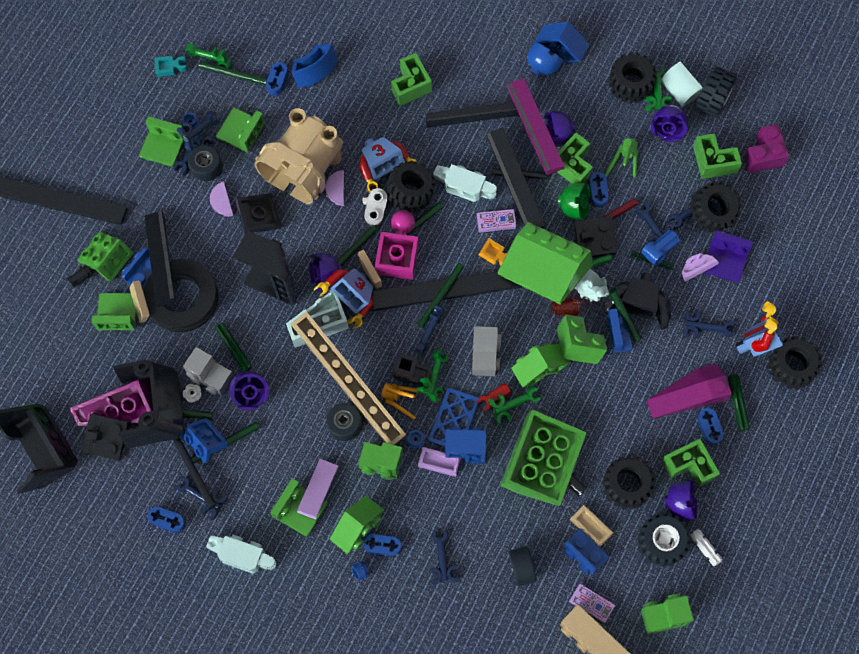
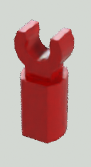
[476,383,511,412]

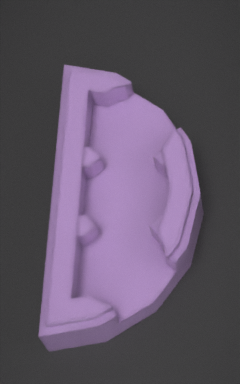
[326,170,344,206]
[210,181,233,217]
[682,253,719,282]

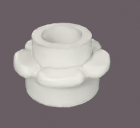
[183,384,202,403]

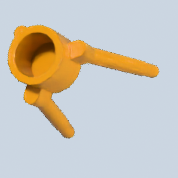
[381,383,425,420]

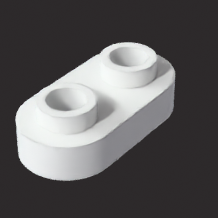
[364,188,387,226]

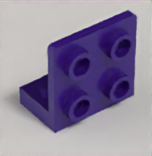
[703,231,753,283]

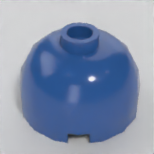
[527,42,564,76]

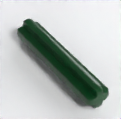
[215,323,252,371]
[728,374,750,431]

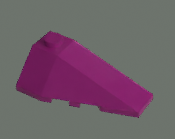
[647,364,732,419]
[70,378,153,426]

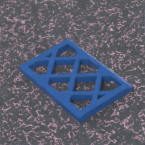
[428,387,479,447]

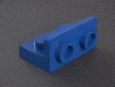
[121,247,152,293]
[607,309,632,353]
[184,418,228,463]
[563,528,610,575]

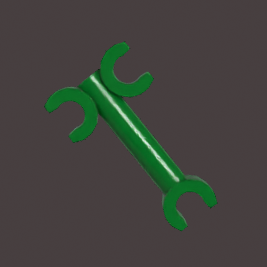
[185,43,233,68]
[645,67,671,111]
[417,349,448,402]
[488,386,541,425]

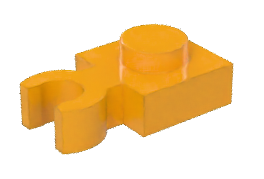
[478,238,507,266]

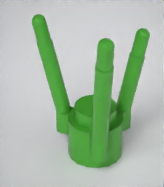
[604,138,639,178]

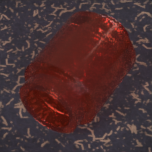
[551,298,580,317]

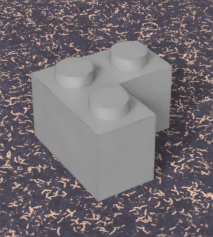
[472,326,501,376]
[183,347,234,396]

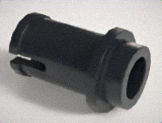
[67,265,92,288]
[567,473,587,497]

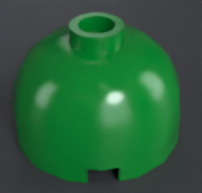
[558,182,591,220]

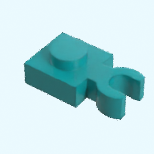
[154,56,187,77]

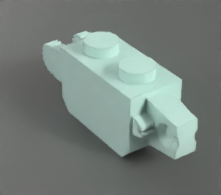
[434,164,497,202]
[206,535,277,574]

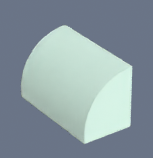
[661,61,702,107]

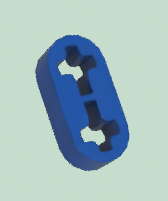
[266,62,288,96]
[589,172,609,208]
[698,408,724,446]
[148,507,185,533]
[363,534,402,556]

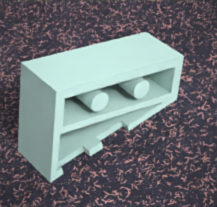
[286,290,349,348]

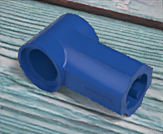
[641,230,680,266]

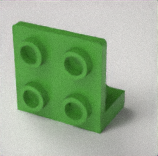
[216,108,265,153]
[139,116,184,167]
[77,232,134,282]
[92,293,136,330]
[270,478,327,537]

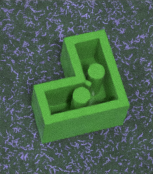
[391,53,432,106]
[557,133,593,183]
[693,133,742,179]
[557,315,607,364]
[511,343,570,388]
[662,439,720,488]
[358,442,404,480]
[330,496,384,554]
[641,594,694,634]

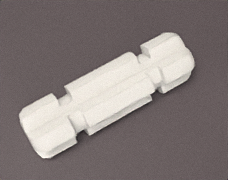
[690,529,722,566]

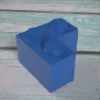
[535,21,589,63]
[445,427,486,464]

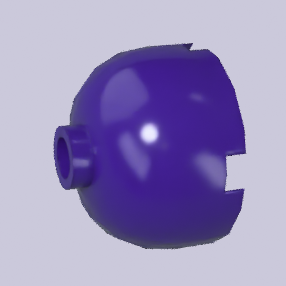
[651,105,688,142]
[544,111,575,148]
[309,253,342,292]
[229,370,269,411]
[664,480,698,520]

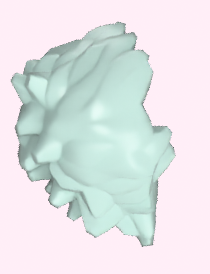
[574,269,609,302]

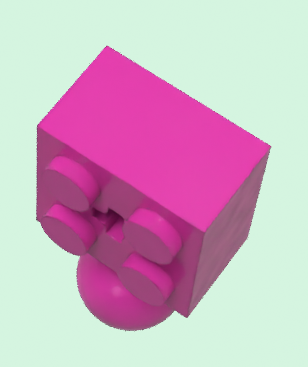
[375,210,419,280]

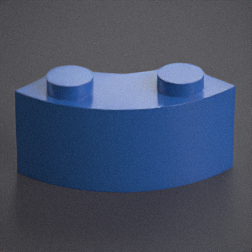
[291,44,338,88]

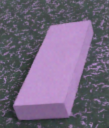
[297,459,338,519]

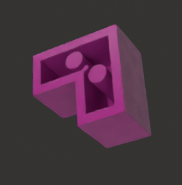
[744,124,789,174]

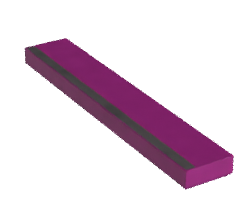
[507,78,564,175]

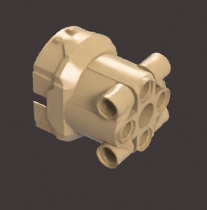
[255,108,343,204]

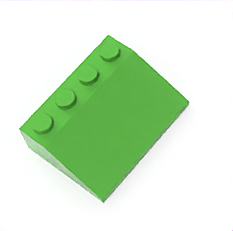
[498,222,593,305]
[500,409,587,506]

